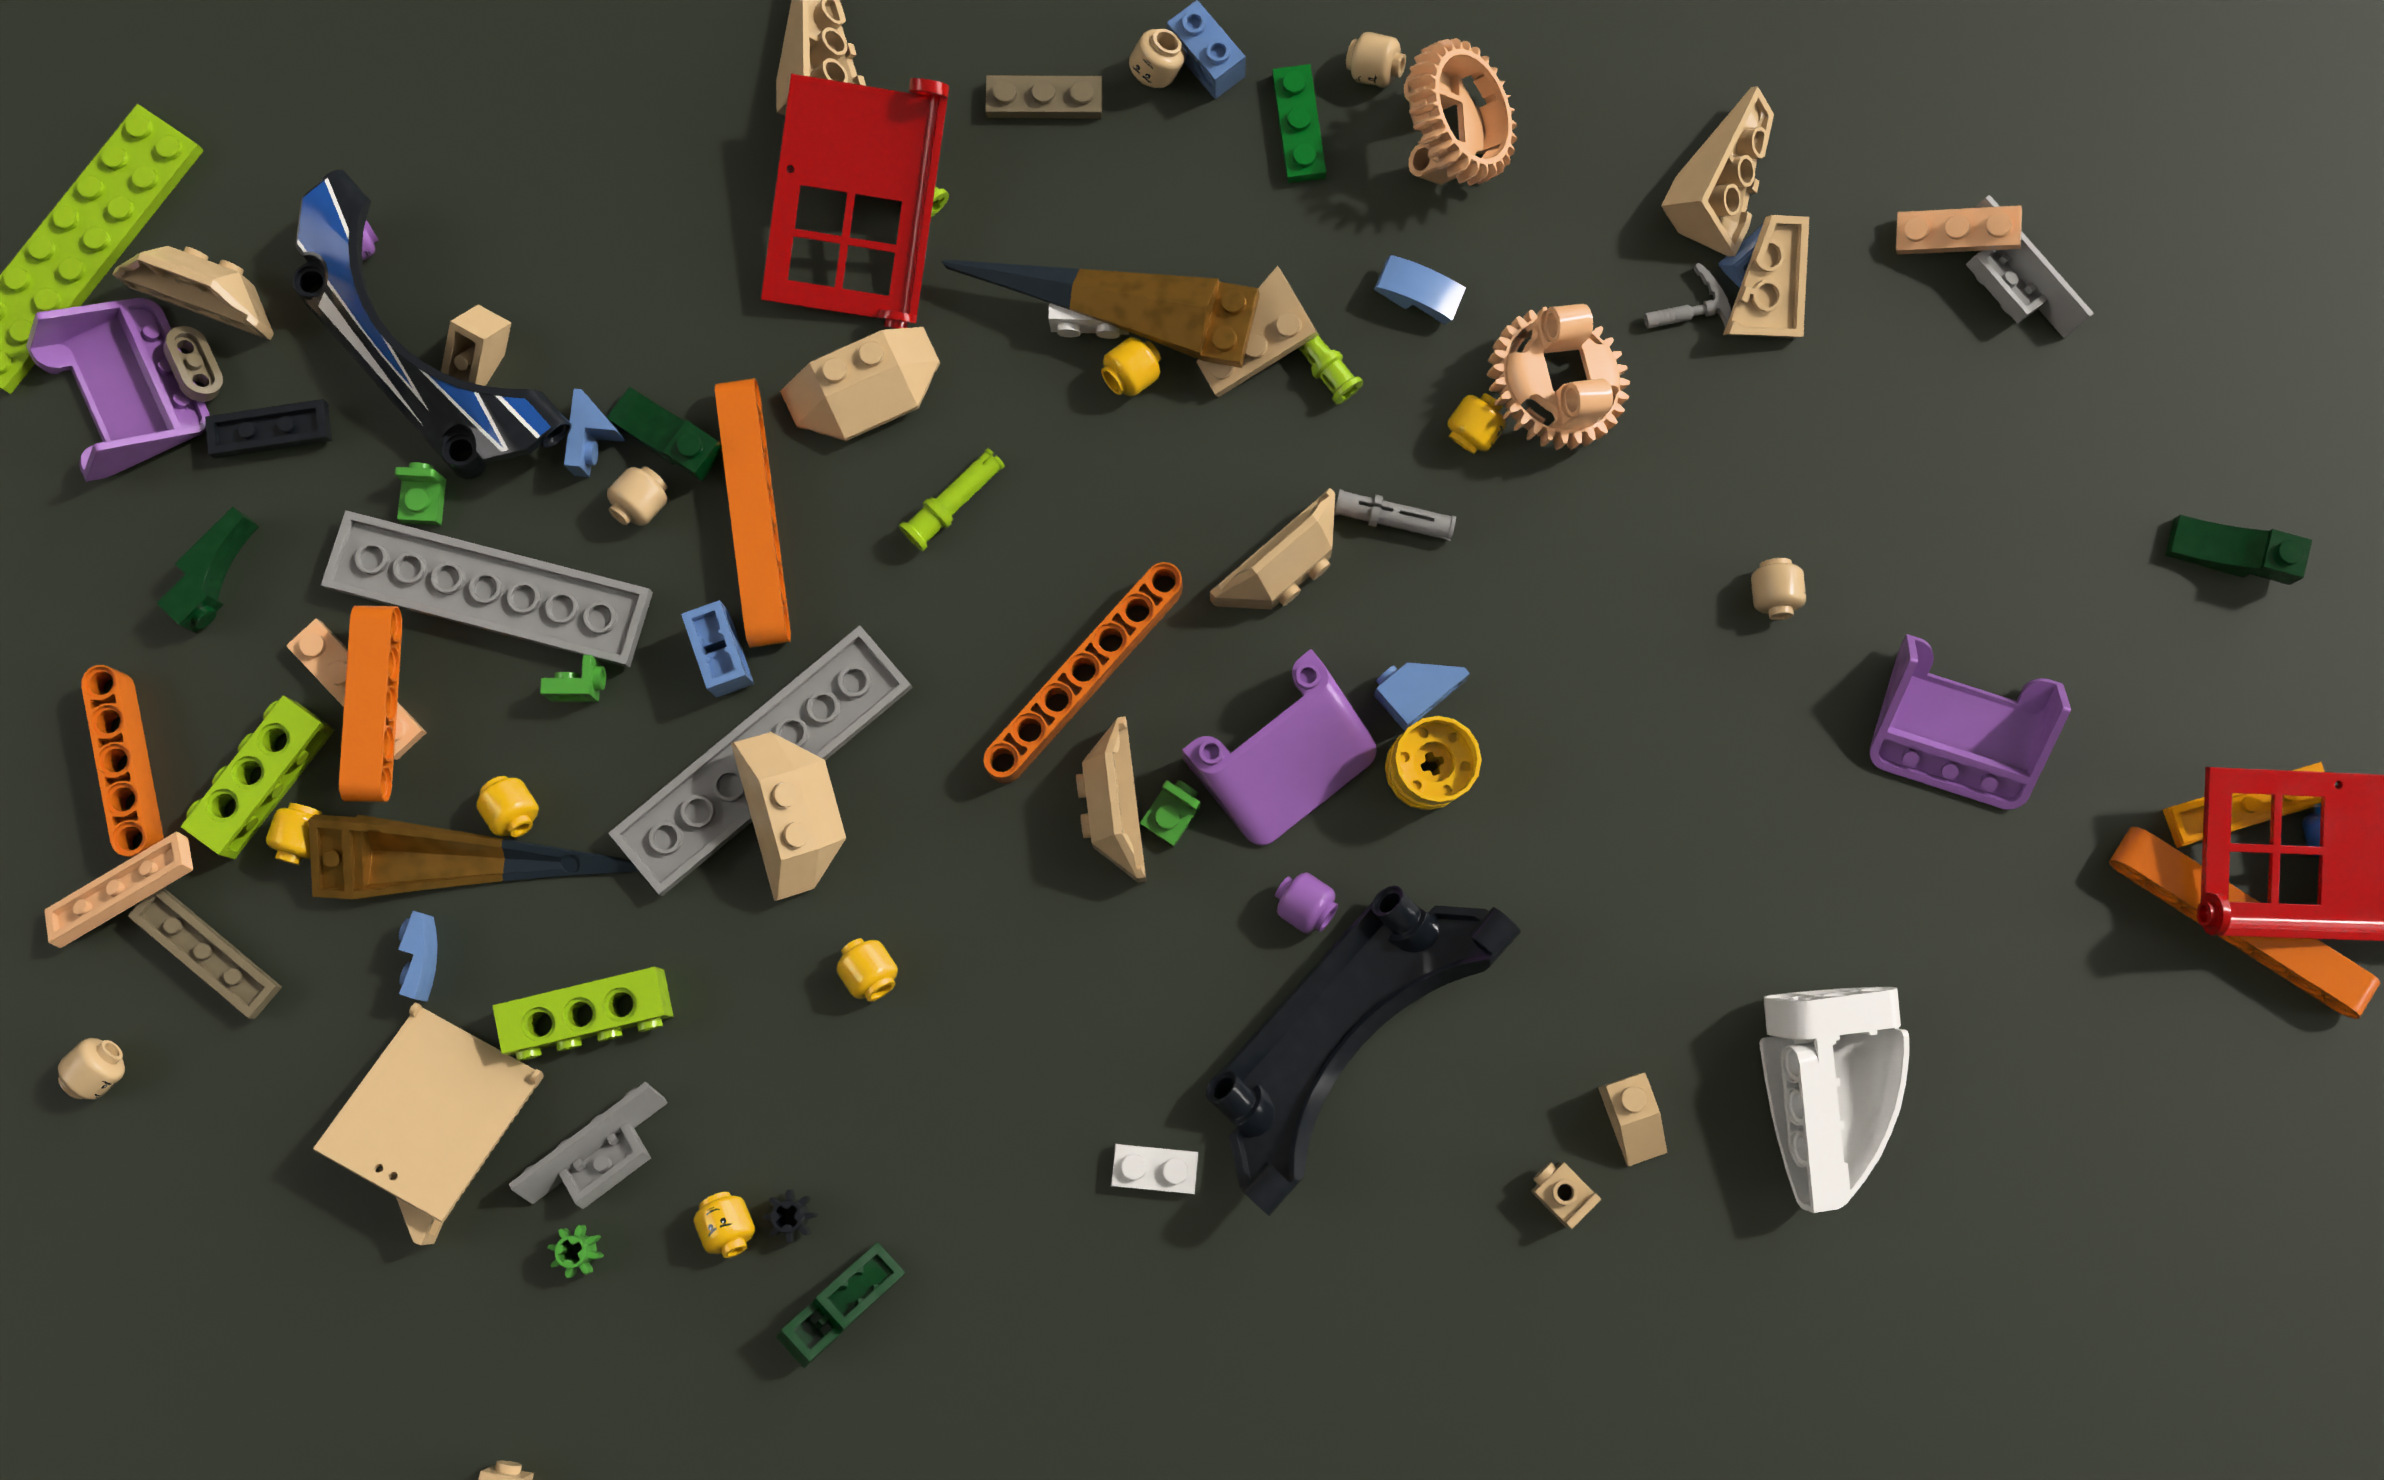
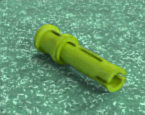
[1298,335,1363,404]
[898,448,1005,551]

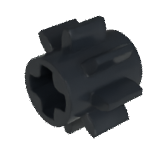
[762,1189,818,1243]

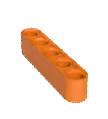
[339,606,402,802]
[81,665,164,858]

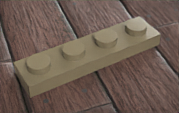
[128,888,282,1019]

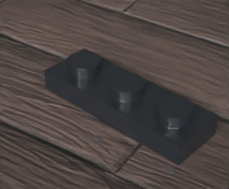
[205,399,332,459]

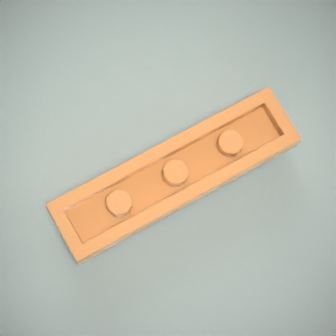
[286,619,427,760]
[44,831,193,948]

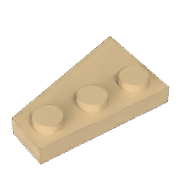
[1723,215,1809,338]
[1196,265,1319,398]

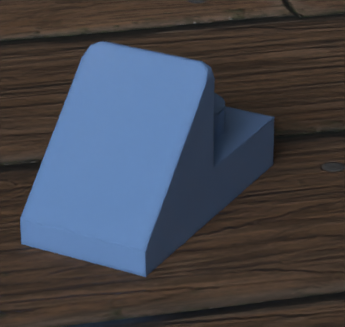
[564,389,625,477]

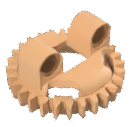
[1404,38,1517,186]
[1487,304,1630,450]

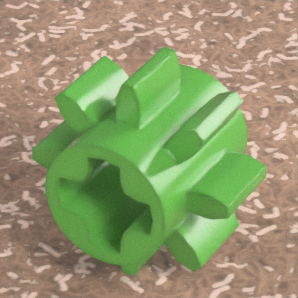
[548,1225,604,1278]

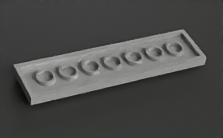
[321,510,653,668]
[608,625,913,896]

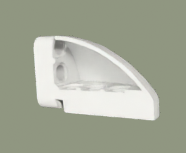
[1759,987,1909,1213]

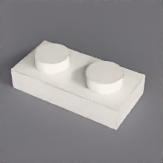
[1048,303,1129,339]
[1111,1144,1198,1194]

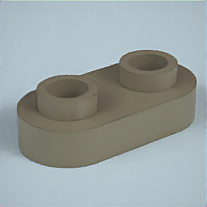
[163,326,223,402]

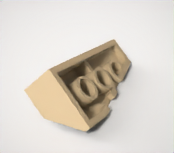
[776,0,866,116]
[1661,86,1774,257]

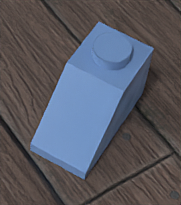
[1374,662,1470,731]

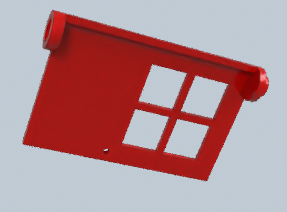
[761,73,949,329]
[2197,767,2384,941]

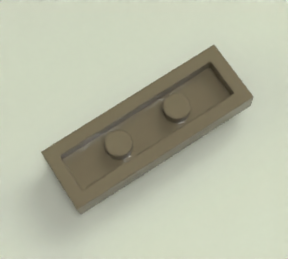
[986,75,1103,119]

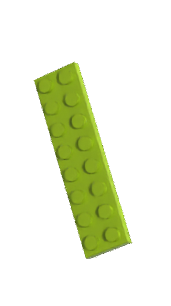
[0,103,204,394]

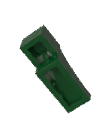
[607,387,722,482]
[157,506,259,633]
[2165,514,2312,585]
[776,1242,905,1369]

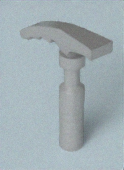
[1644,263,1731,329]

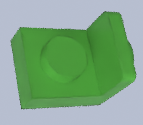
[395,462,446,525]
[540,655,606,702]
[1140,780,1201,847]

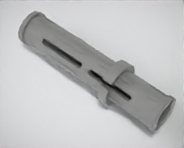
[1334,489,1456,541]

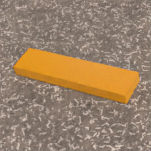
[2163,762,2325,848]

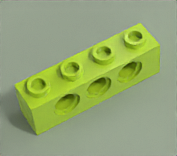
[181,695,335,860]
[492,966,674,1061]

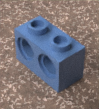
[1167,0,1246,99]
[681,600,754,698]

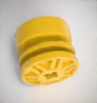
[1385,716,1482,810]

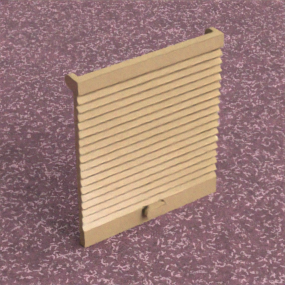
[313,1002,544,1223]

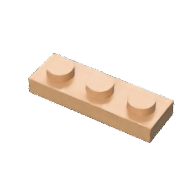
[1896,205,2022,255]

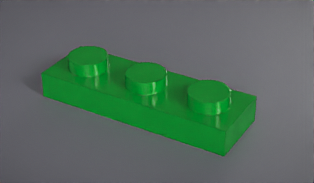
[1272,64,1326,183]

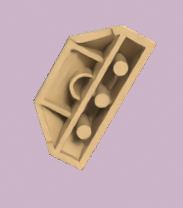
[112,246,274,341]
[780,327,940,441]
[1210,488,1335,610]
[1076,716,1147,883]
[731,732,846,901]

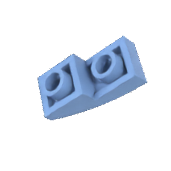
[1374,255,1466,325]
[398,910,437,1002]

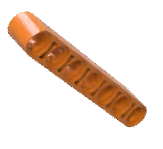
[715,378,791,648]
[983,562,1183,784]
[2109,826,2380,1019]

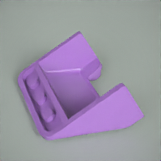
[26,298,210,482]
[1870,634,2071,809]
[1182,649,1377,846]

